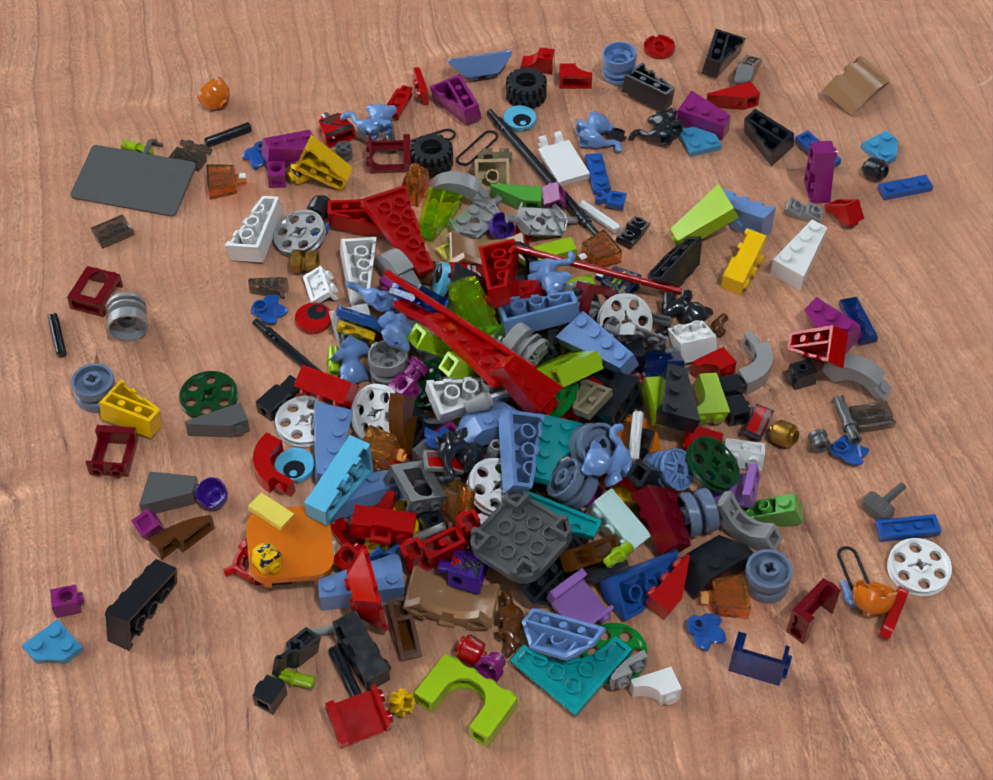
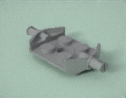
[447,195,502,242]
[505,203,578,236]
[604,322,676,356]

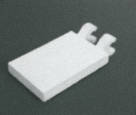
[538,131,590,186]

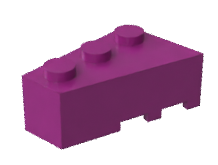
[430,74,482,125]
[677,90,731,141]
[261,130,314,165]
[803,141,837,204]
[804,297,862,354]

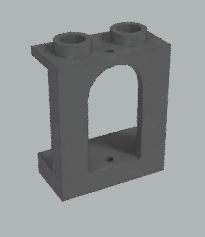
[385,460,447,514]

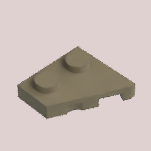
[573,378,613,420]

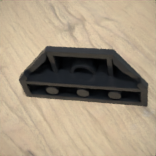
[647,236,702,287]
[519,533,585,607]
[684,535,754,600]

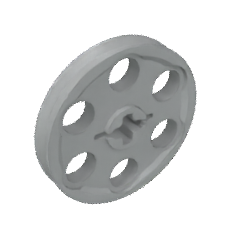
[273,210,326,257]

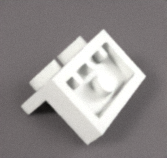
[303,266,338,303]
[725,438,765,471]

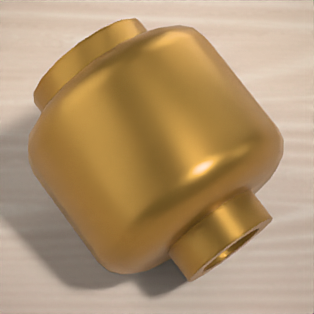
[769,420,800,448]

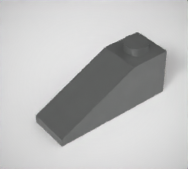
[734,55,762,85]
[184,403,250,438]

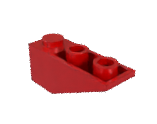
[706,81,760,110]
[644,554,690,620]

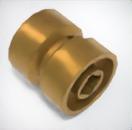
[290,249,320,273]

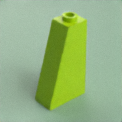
[670,185,739,246]

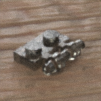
[168,140,212,172]

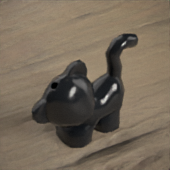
[629,108,683,146]
[654,290,713,336]
[435,427,486,484]

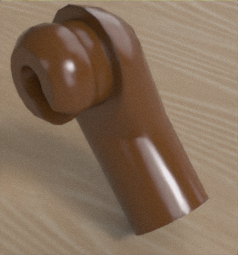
[711,313,728,337]

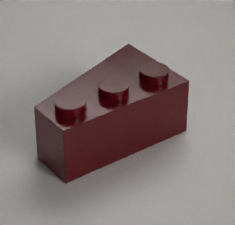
[630,485,691,554]

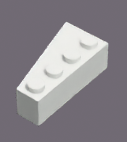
[224,196,284,262]
[770,219,827,291]
[340,237,376,306]
[425,377,511,423]

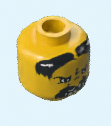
[286,161,311,185]
[251,543,283,575]

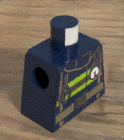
[595,266,642,307]

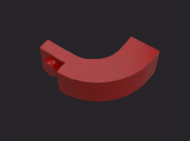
[253,432,296,497]

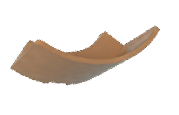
[823,56,890,115]
[449,231,526,272]
[403,565,500,630]

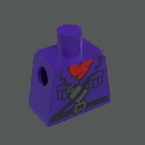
[438,551,488,594]

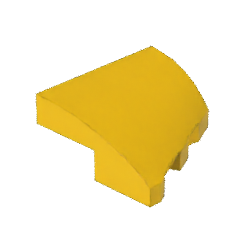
[336,320,375,346]

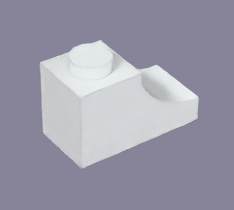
[629,667,682,706]

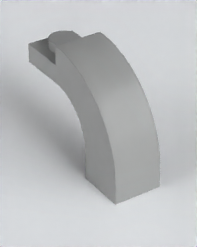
[426,171,490,202]
[374,248,422,295]
[738,331,773,395]
[822,354,891,403]
[716,491,783,551]

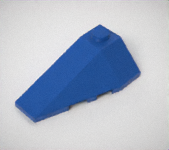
[599,551,679,621]

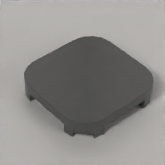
[470,491,572,584]

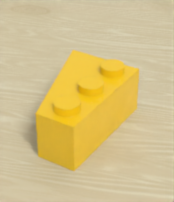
[295,134,353,192]
[721,228,767,295]
[99,379,162,438]

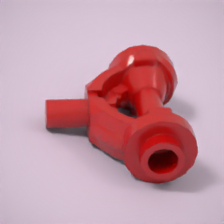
[223,538,262,586]

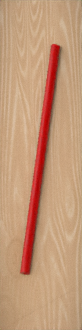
[516,244,682,295]
[384,270,537,369]

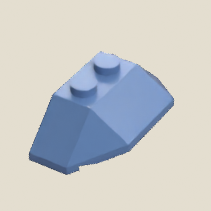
[446,49,513,80]
[456,400,519,446]
[522,608,606,661]

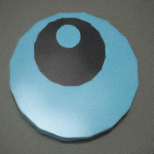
[503,105,536,132]
[432,262,451,299]
[275,448,315,483]

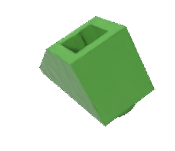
[490,184,543,210]
[741,493,803,527]

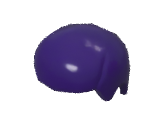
[488,212,515,239]
[195,477,228,510]

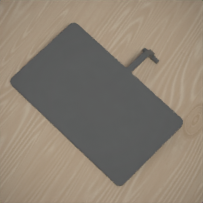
[70,139,196,217]

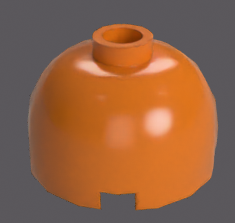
[197,77,230,110]
[852,579,897,617]

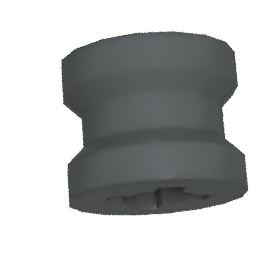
[335,141,353,162]
[807,429,831,453]

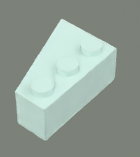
[585,488,651,556]

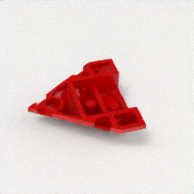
[344,545,388,632]

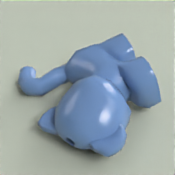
[340,104,397,141]
[575,111,622,153]
[528,251,576,295]
[345,281,400,315]
[378,311,429,356]
[330,335,370,384]
[581,423,633,487]

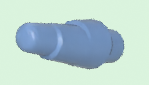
[840,580,857,608]

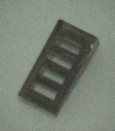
[248,277,289,299]

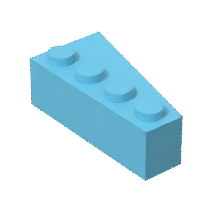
[304,435,373,526]

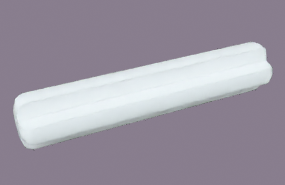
[578,200,621,234]
[629,411,644,462]

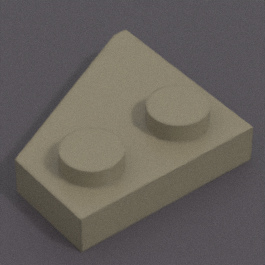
[478,148,512,159]

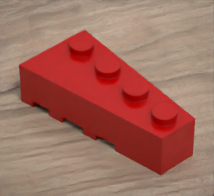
[478,239,519,308]

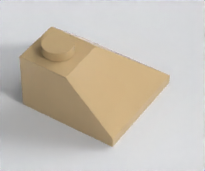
[474,158,510,193]

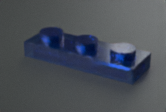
[838,296,878,345]

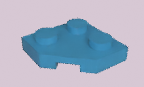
[678,127,722,157]
[860,130,898,165]
[22,619,84,664]

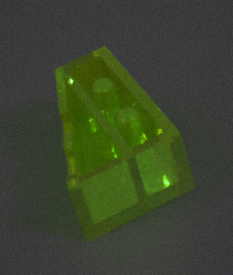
[419,187,463,242]
[447,276,504,336]

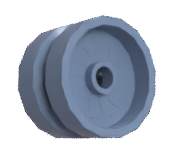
[71,363,116,413]
[569,423,619,464]
[547,458,598,510]
[677,487,719,538]
[743,549,793,604]

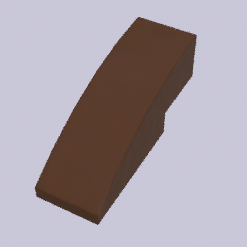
[388,393,417,456]
[148,515,215,560]
[559,534,620,573]
[387,596,422,661]

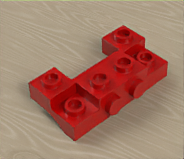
[399,509,481,576]

